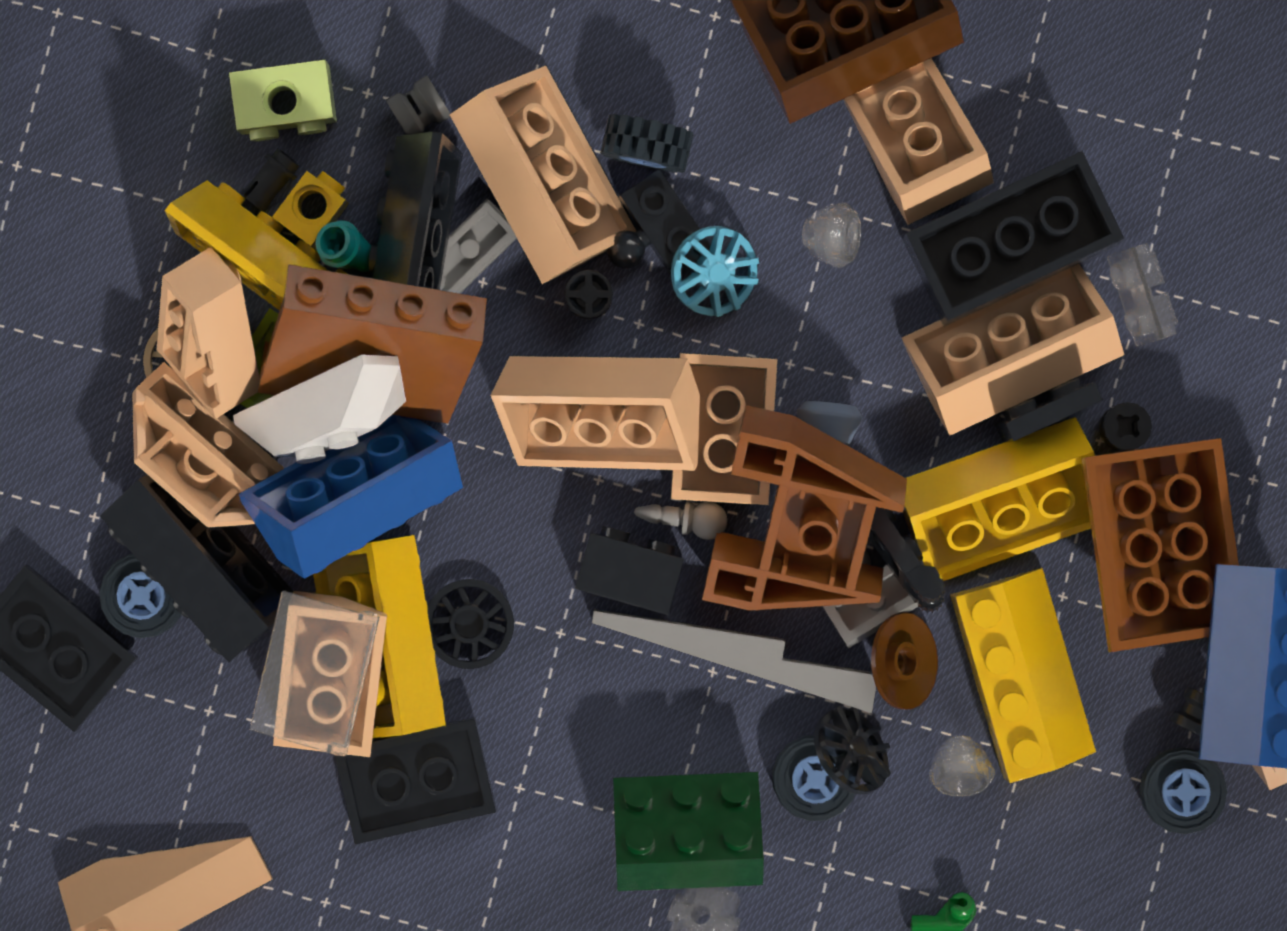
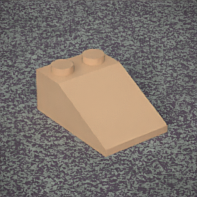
[843,58,994,225]

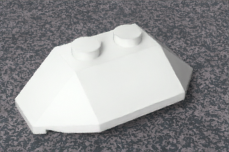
[233,355,406,464]

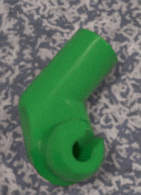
[910,892,977,931]

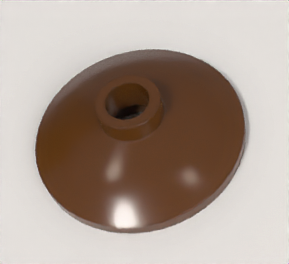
[871,613,938,710]

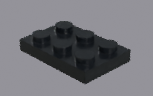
[0,565,138,732]
[334,717,497,845]

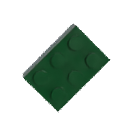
[613,772,764,891]

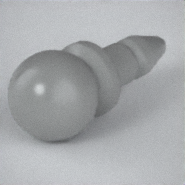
[634,501,728,540]

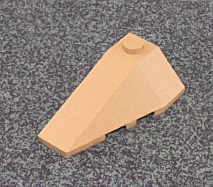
[58,836,273,931]

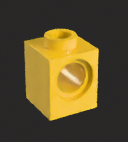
[272,171,349,249]

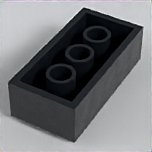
[903,151,1124,327]

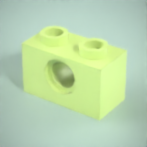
[229,60,337,141]

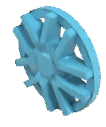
[671,226,759,317]

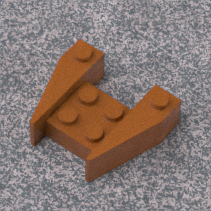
[702,405,907,610]

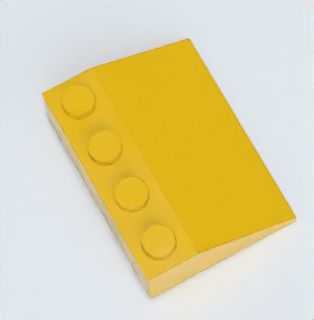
[165,180,349,311]

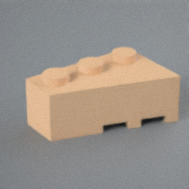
[156,247,259,419]

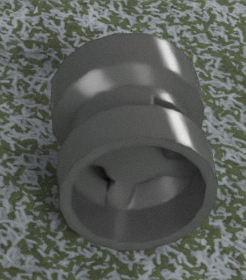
[386,75,451,135]

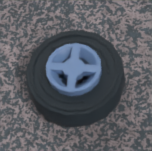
[99,553,182,638]
[772,735,855,821]
[1139,747,1227,835]

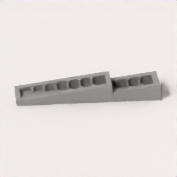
[592,609,876,713]

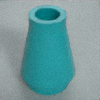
[316,220,372,272]

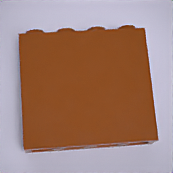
[257,264,487,424]

